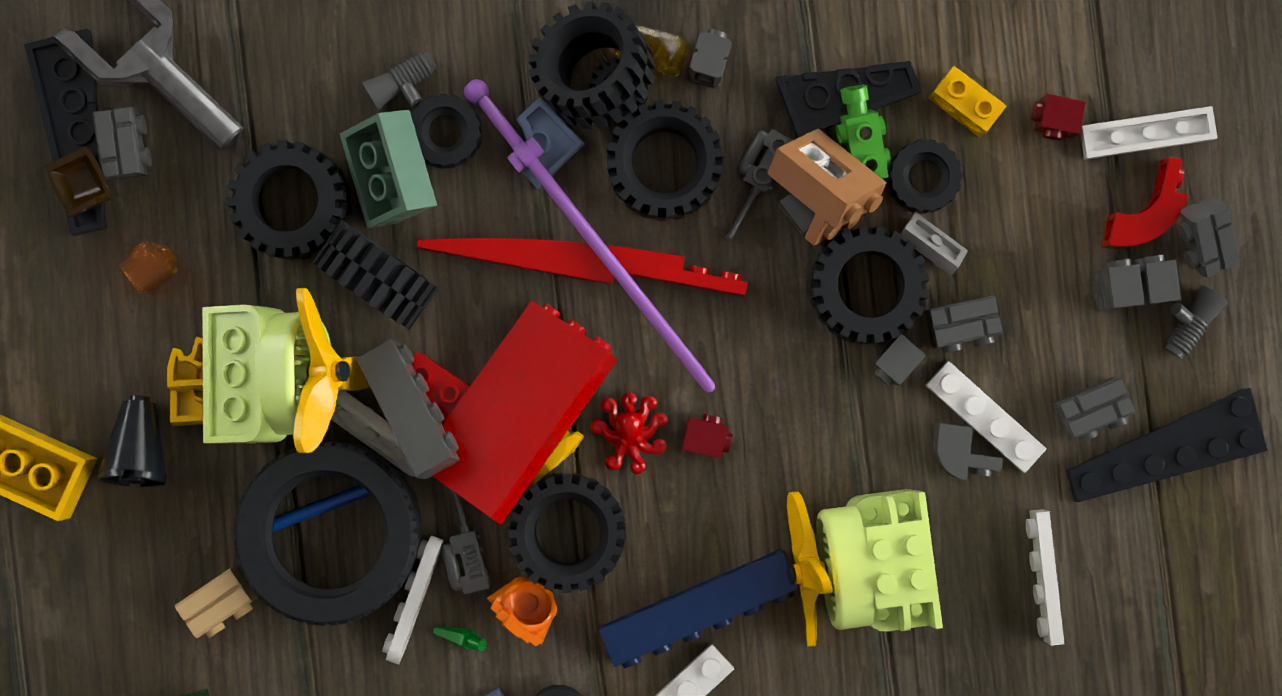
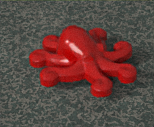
[590,392,668,475]

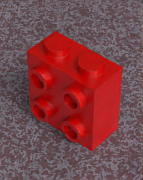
[411,352,471,425]

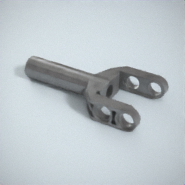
[53,0,244,151]

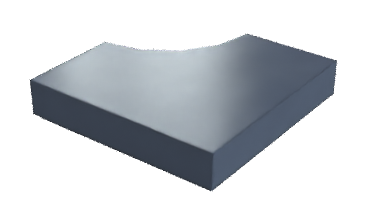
[516,97,585,190]

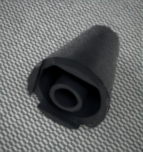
[98,395,167,487]

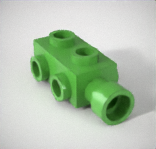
[836,85,891,179]

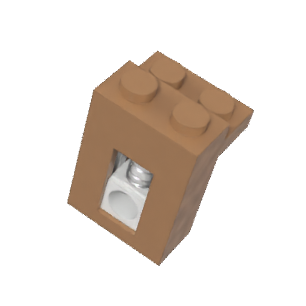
[767,128,887,246]

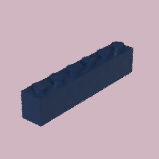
[599,549,799,668]

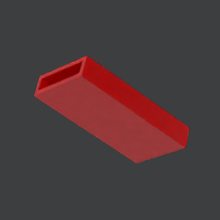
[433,301,617,524]

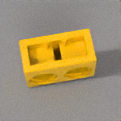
[928,66,1007,138]

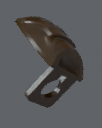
[45,146,112,218]

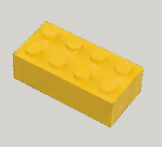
[0,414,98,521]

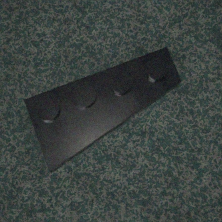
[775,61,922,138]

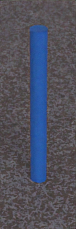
[273,485,371,532]

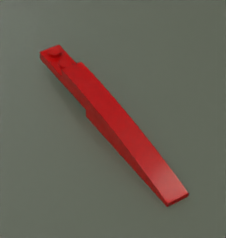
[417,238,748,297]

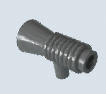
[362,51,437,110]
[1165,285,1230,360]

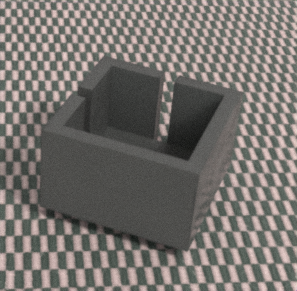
[1092,255,1181,311]

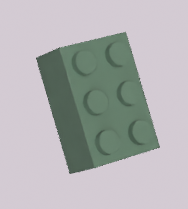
[340,110,437,229]

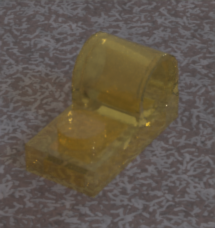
[613,25,690,77]

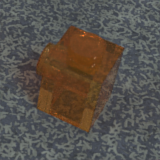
[119,242,179,294]

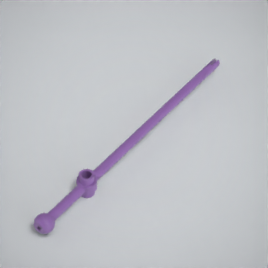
[464,79,715,392]

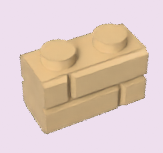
[175,566,257,638]

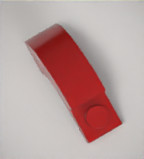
[1101,157,1188,249]

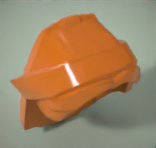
[487,576,557,646]

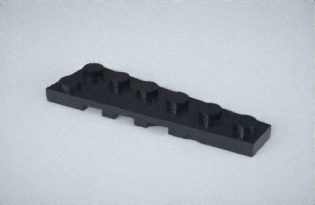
[24,29,107,236]
[1066,388,1268,502]

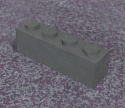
[356,339,460,480]

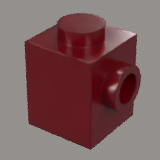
[1031,94,1086,140]
[681,414,733,459]

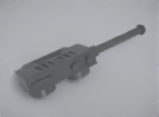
[725,129,793,242]
[441,490,491,595]

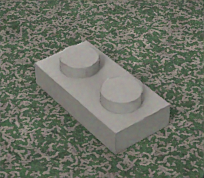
[900,212,968,276]

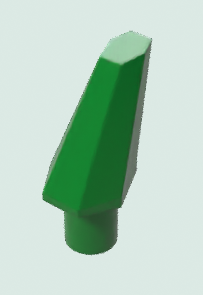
[433,626,487,652]

